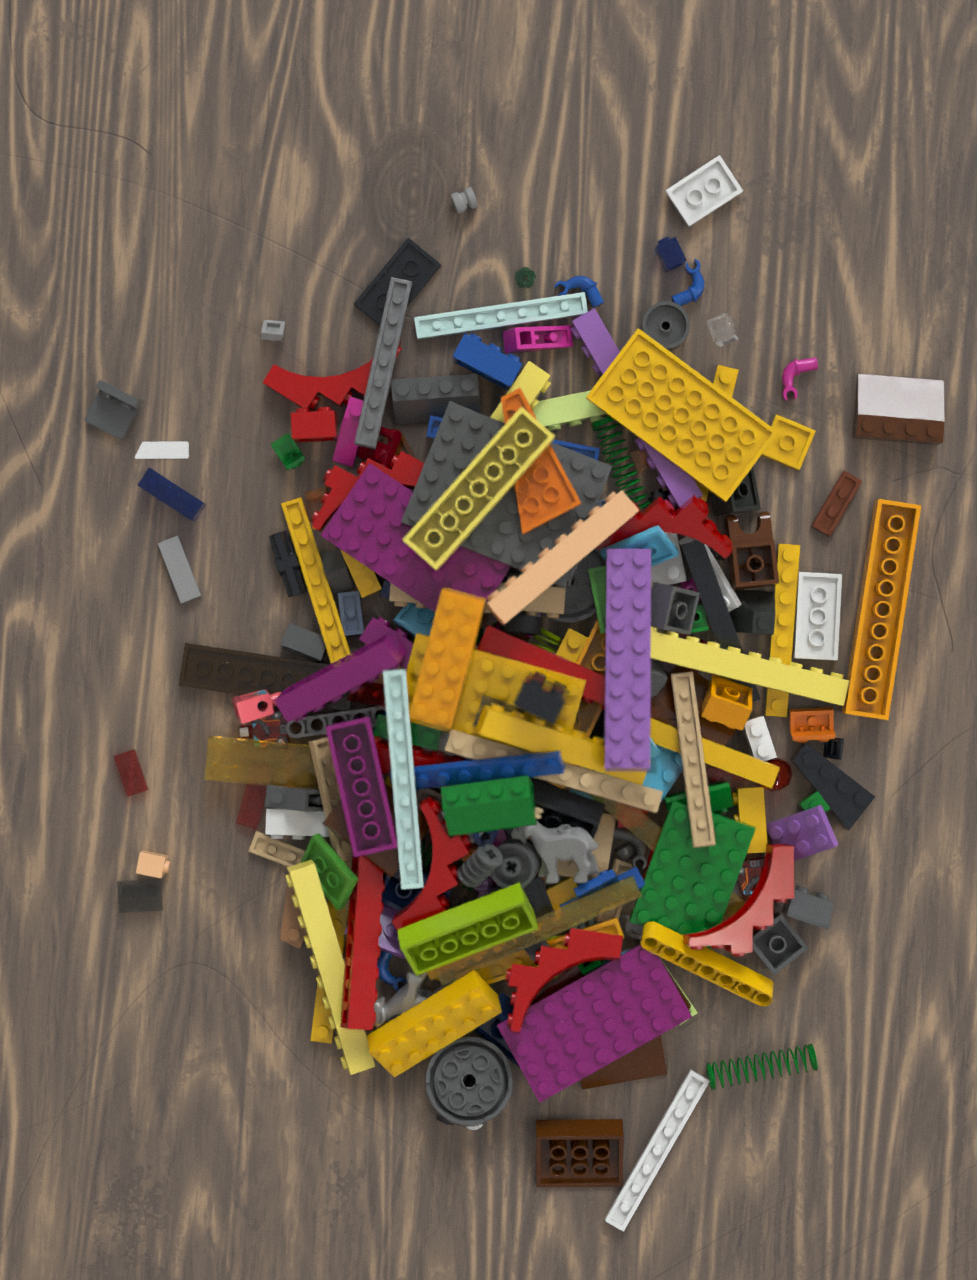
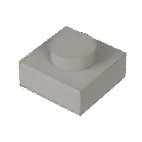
[261,320,285,342]

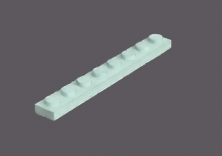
[414,292,588,340]

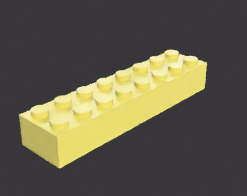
[403,407,555,571]

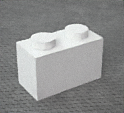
[743,715,777,761]

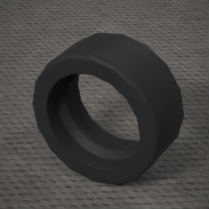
[500,614,542,635]

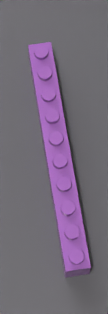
[571,308,702,508]

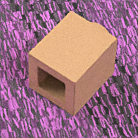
[136,850,171,878]

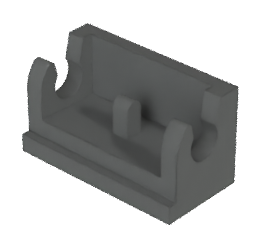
[281,623,327,663]

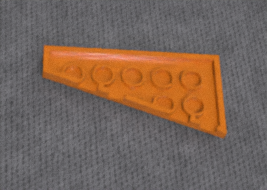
[501,388,581,535]

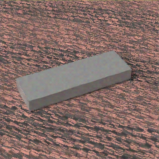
[158,536,202,604]

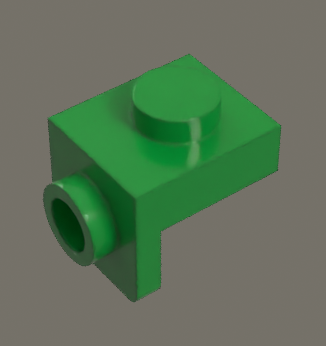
[271,432,305,470]

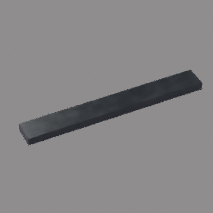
[681,540,760,702]

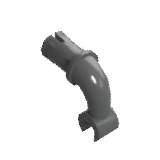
[613,826,648,871]

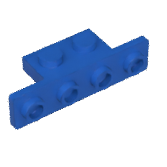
[560,867,645,924]

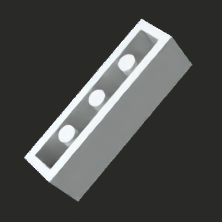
[265,807,329,840]

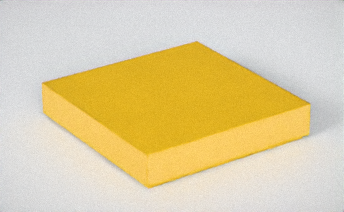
[761,414,816,471]

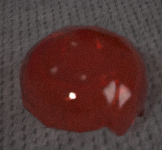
[760,758,793,792]

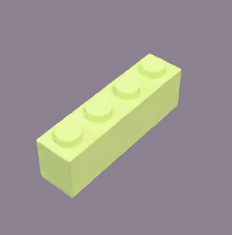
[533,390,607,431]

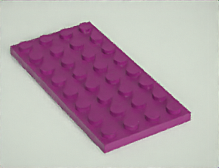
[321,463,511,613]
[497,944,692,1103]

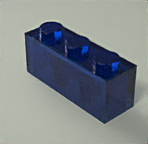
[138,467,207,522]

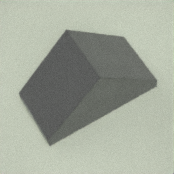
[320,548,354,595]

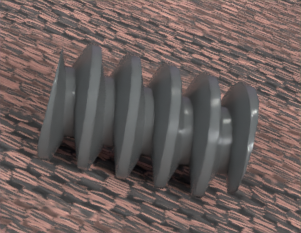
[457,844,503,888]

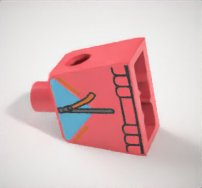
[231,690,281,724]

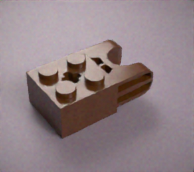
[724,511,779,590]

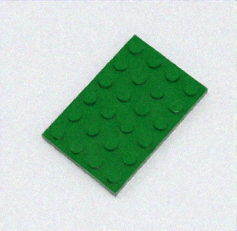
[629,799,756,949]

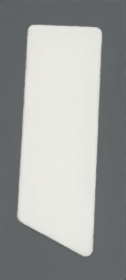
[135,441,189,459]

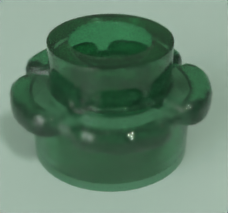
[515,267,536,288]

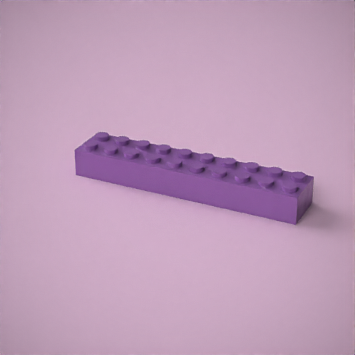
[605,549,651,772]

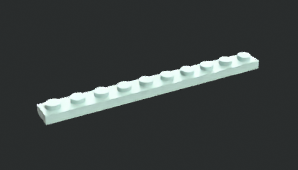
[383,669,424,889]

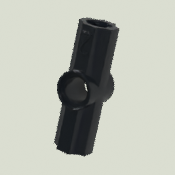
[269,530,307,598]

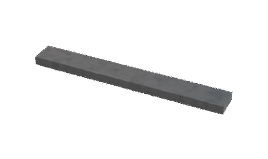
[354,277,412,450]

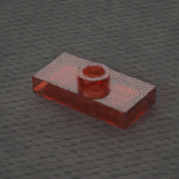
[114,749,149,797]

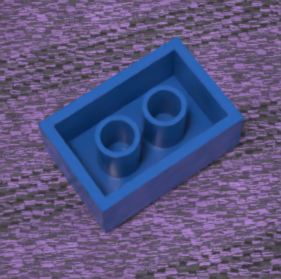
[452,333,523,391]

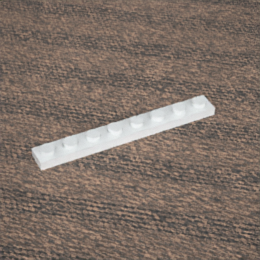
[605,1069,710,1232]

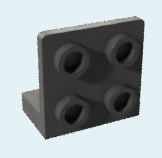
[84,380,142,440]

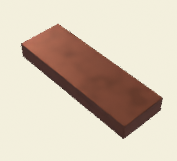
[811,470,862,537]

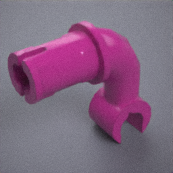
[782,357,818,401]

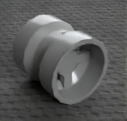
[451,186,478,215]

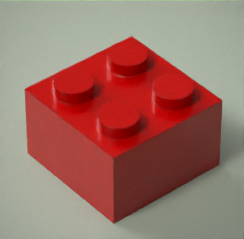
[291,407,338,443]

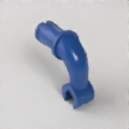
[671,259,705,306]
[554,276,604,308]
[377,950,407,991]

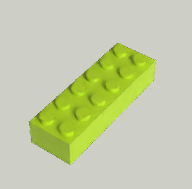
[397,883,539,976]

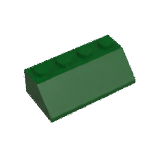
[441,776,537,836]

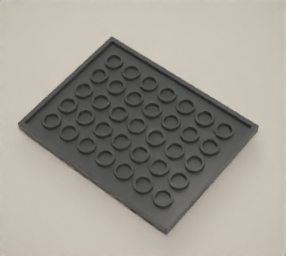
[401,402,612,588]

